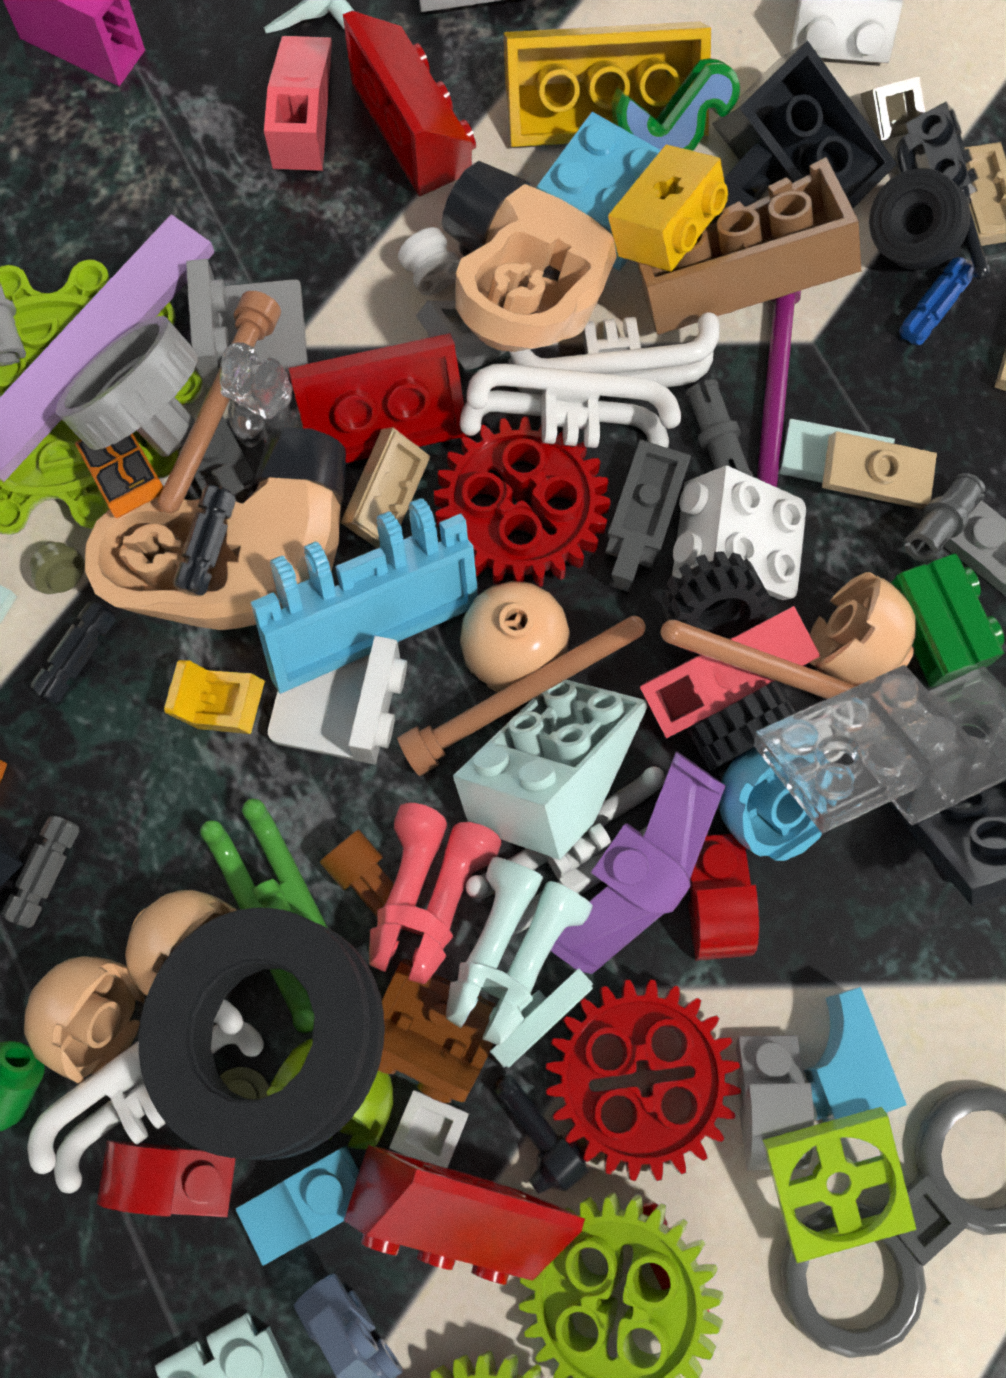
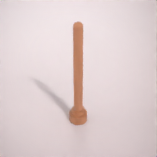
[158,291,281,513]
[397,616,646,776]
[661,620,890,725]

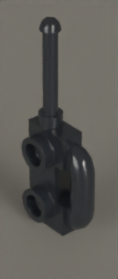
[894,101,991,280]

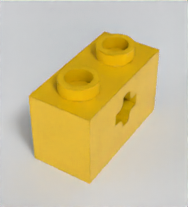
[608,144,728,272]

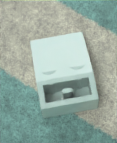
[453,679,647,860]

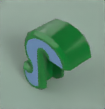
[611,58,740,151]

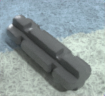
[1,815,79,928]

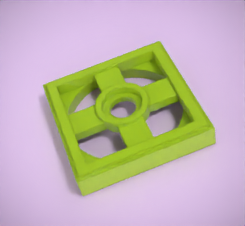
[762,1106,917,1263]

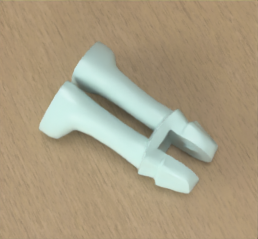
[446,857,593,1045]

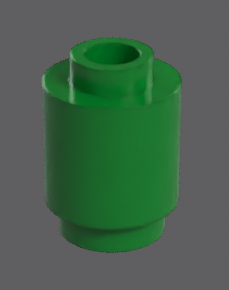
[0,1041,45,1131]

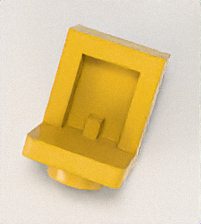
[164,660,265,734]

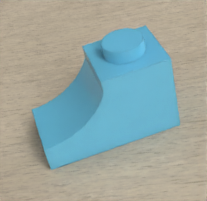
[804,987,907,1123]
[236,1146,359,1266]

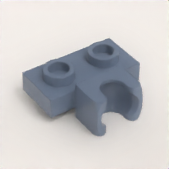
[294,1273,403,1378]

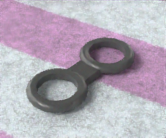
[780,1086,1006,1358]

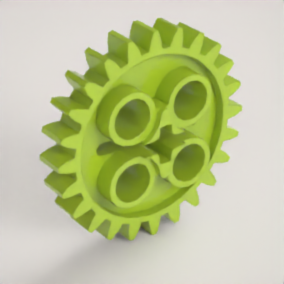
[519,1192,724,1378]

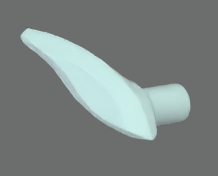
[264,0,354,33]

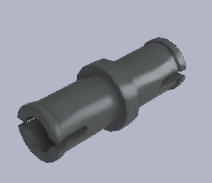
[685,379,754,477]
[904,473,985,563]

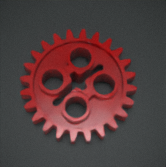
[434,417,610,587]
[545,980,741,1181]

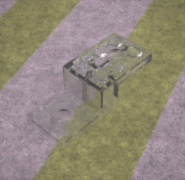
[754,664,1006,834]

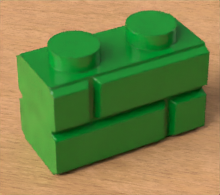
[891,554,1005,688]

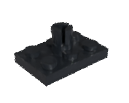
[883,748,1006,907]

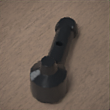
[493,1074,589,1194]

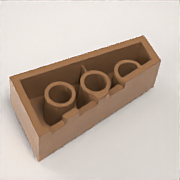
[637,157,862,335]

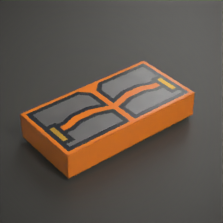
[75,433,164,518]

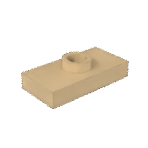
[965,142,1006,246]
[341,428,430,549]
[822,431,937,509]

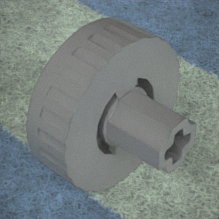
[56,316,198,457]

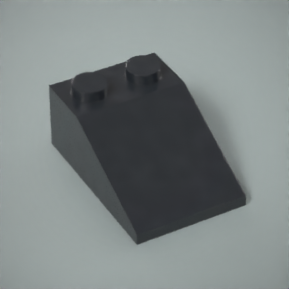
[712,40,897,209]

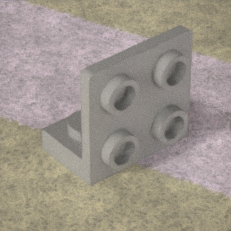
[186,259,308,387]

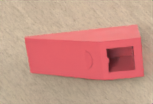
[264,36,332,171]
[640,606,820,738]

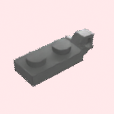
[605,439,691,592]

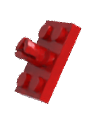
[289,333,469,463]

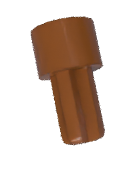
[320,829,394,917]

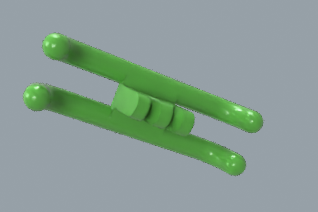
[200,799,328,1033]

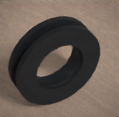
[139,908,385,1160]

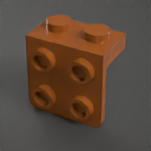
[378,958,496,1103]

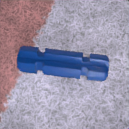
[899,257,974,346]

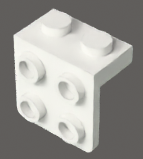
[790,0,903,63]
[672,465,806,600]
[268,636,407,765]

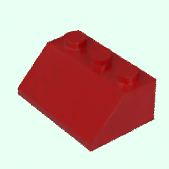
[343,11,476,197]
[343,1144,585,1285]

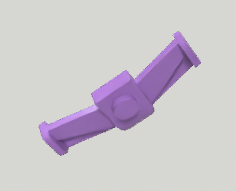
[550,752,726,974]

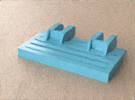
[251,498,478,694]

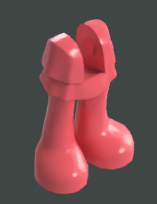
[369,803,501,984]

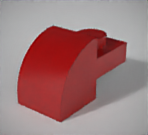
[688,834,759,961]
[97,1140,236,1217]

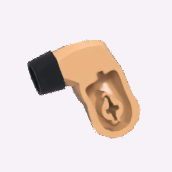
[442,161,617,352]
[84,427,346,630]

